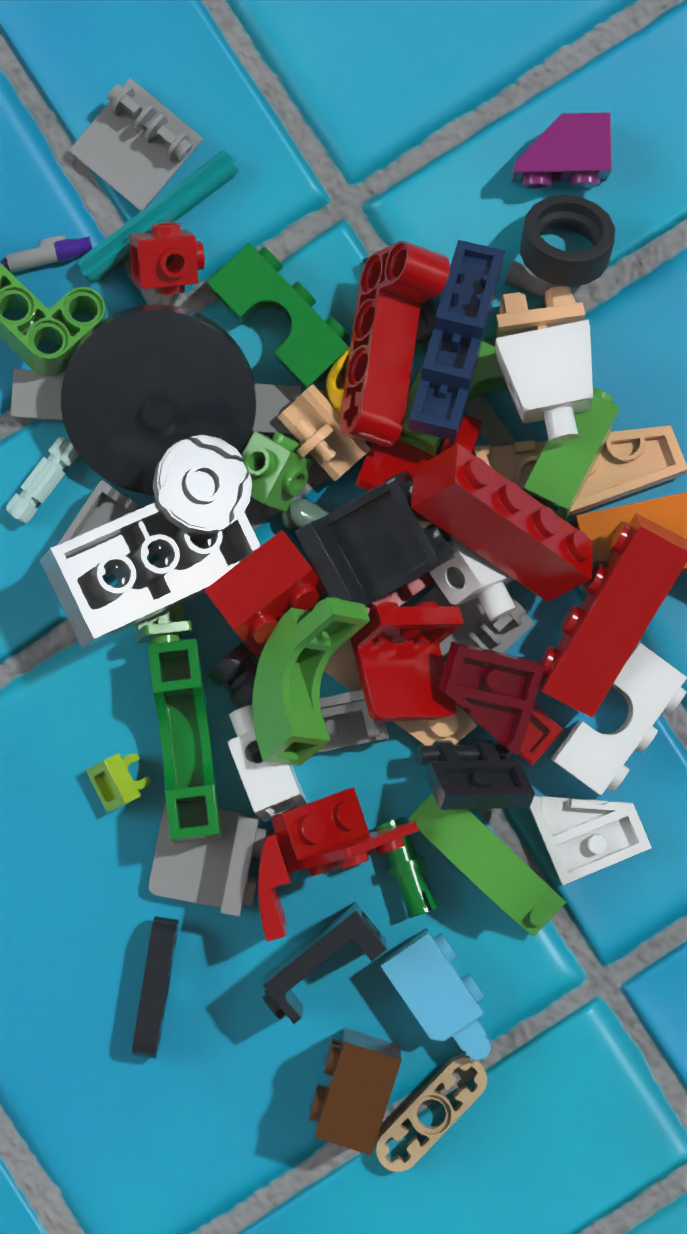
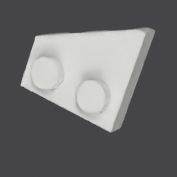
[529,796,652,886]

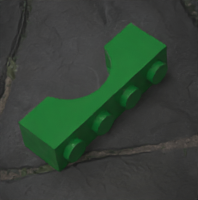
[148,639,222,844]

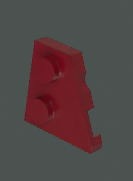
[438,641,545,754]

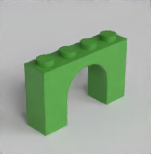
[398,341,620,520]

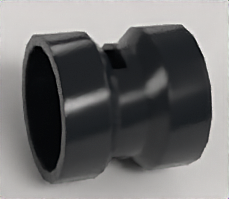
[207,643,257,709]

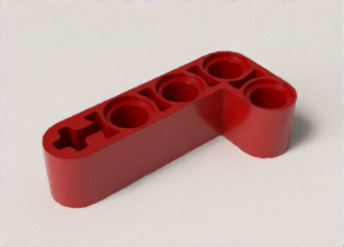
[340,241,450,447]

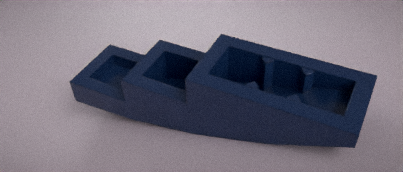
[408,240,505,441]

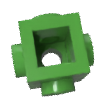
[241,431,314,512]

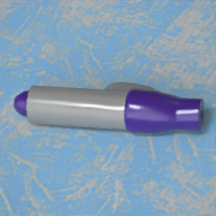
[0,236,93,273]

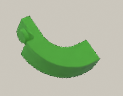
[252,597,370,766]
[408,793,566,937]

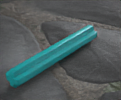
[77,151,239,283]

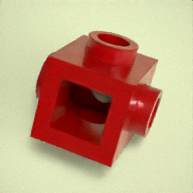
[129,222,205,295]

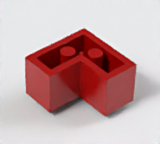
[204,530,327,660]

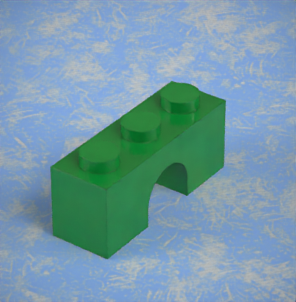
[207,243,350,390]

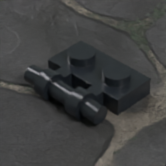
[415,740,535,810]

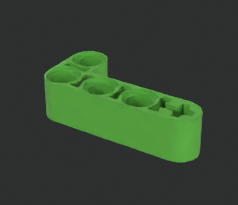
[0,263,105,376]

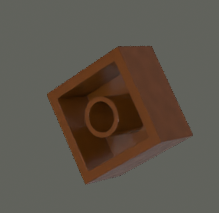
[308,1028,402,1156]

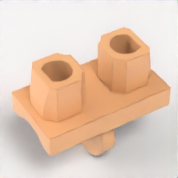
[496,286,585,338]
[277,384,371,481]

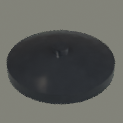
[61,305,257,495]

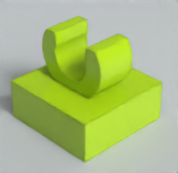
[86,753,151,813]

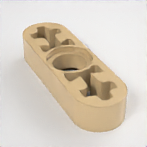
[376,1054,487,1172]

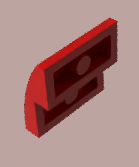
[258,830,292,942]

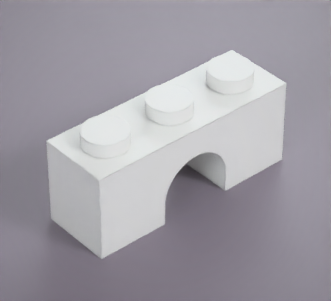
[550,643,687,795]

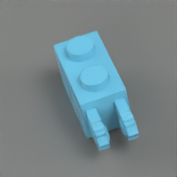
[380,928,492,1062]

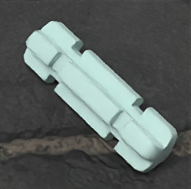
[6,437,79,523]

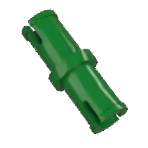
[375,816,438,918]

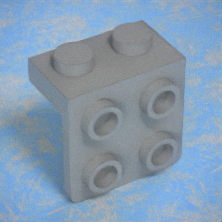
[149,804,267,917]

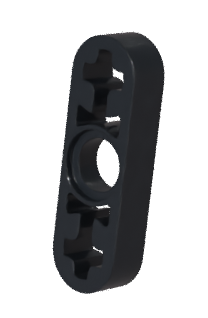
[132,916,179,1059]

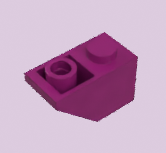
[511,112,612,189]

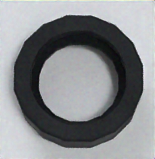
[520,194,615,287]

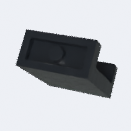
[294,470,455,606]
[262,901,387,1024]

